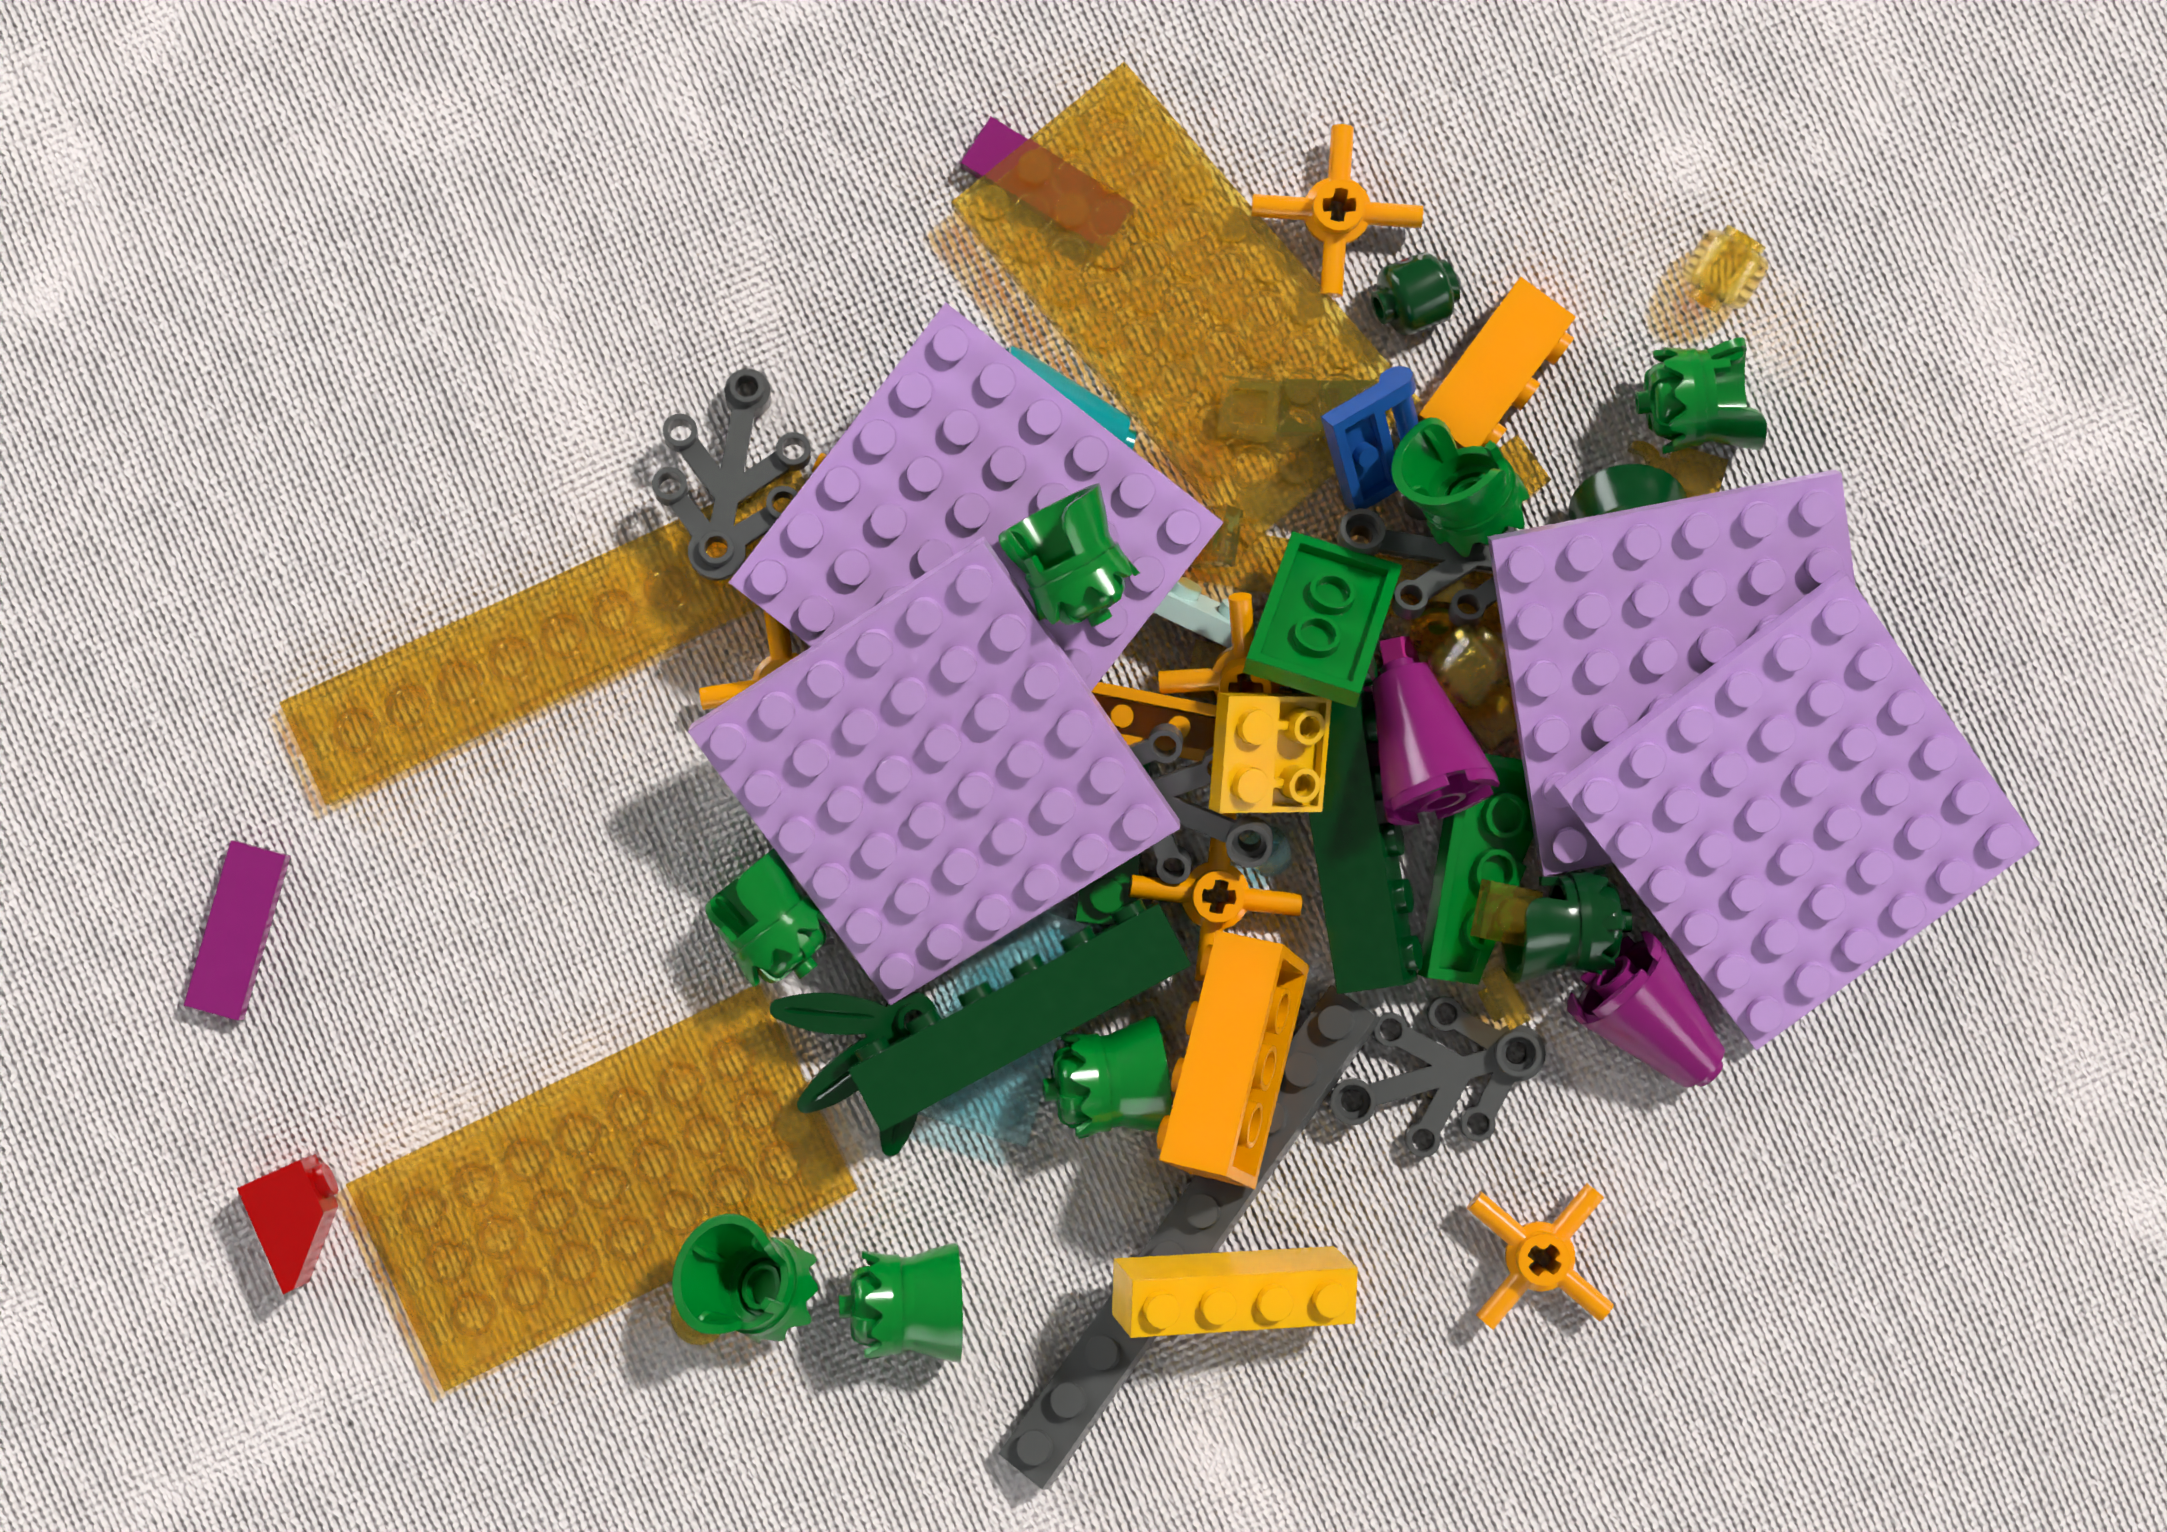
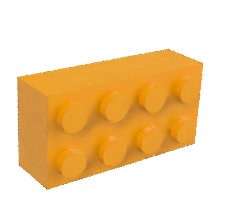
[1157,930,1310,1189]

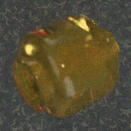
[1682,224,1769,314]
[1427,624,1510,709]

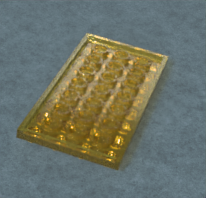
[951,62,1421,549]
[346,983,860,1392]

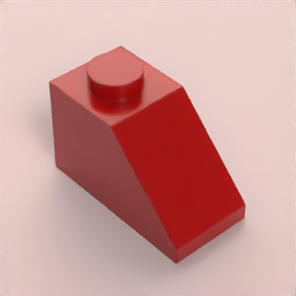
[237,1154,338,1294]

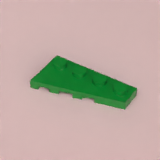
[1417,754,1534,985]

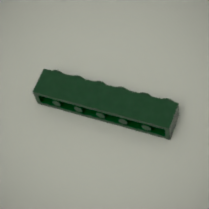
[1289,655,1423,994]
[848,898,1191,1132]

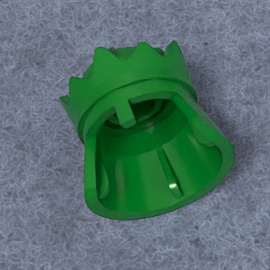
[1635,337,1767,454]
[1391,417,1529,557]
[998,483,1140,627]
[705,848,830,987]
[1042,1016,1172,1139]
[672,1214,818,1344]
[838,1243,963,1363]

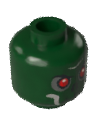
[1371,252,1460,336]

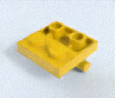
[1209,688,1332,813]

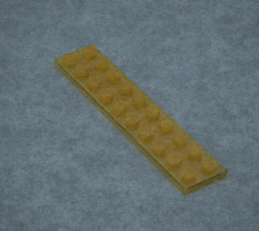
[279,470,806,806]

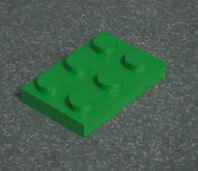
[1243,531,1402,708]

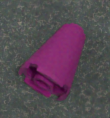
[1372,657,1500,825]
[1567,931,1725,1088]

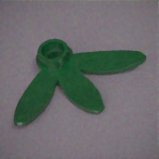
[770,992,936,1156]

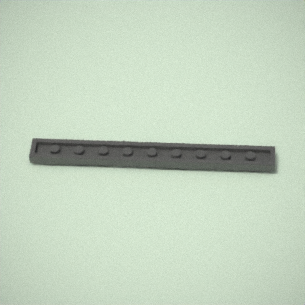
[998,985,1381,1490]

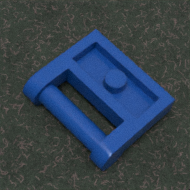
[1320,366,1419,510]

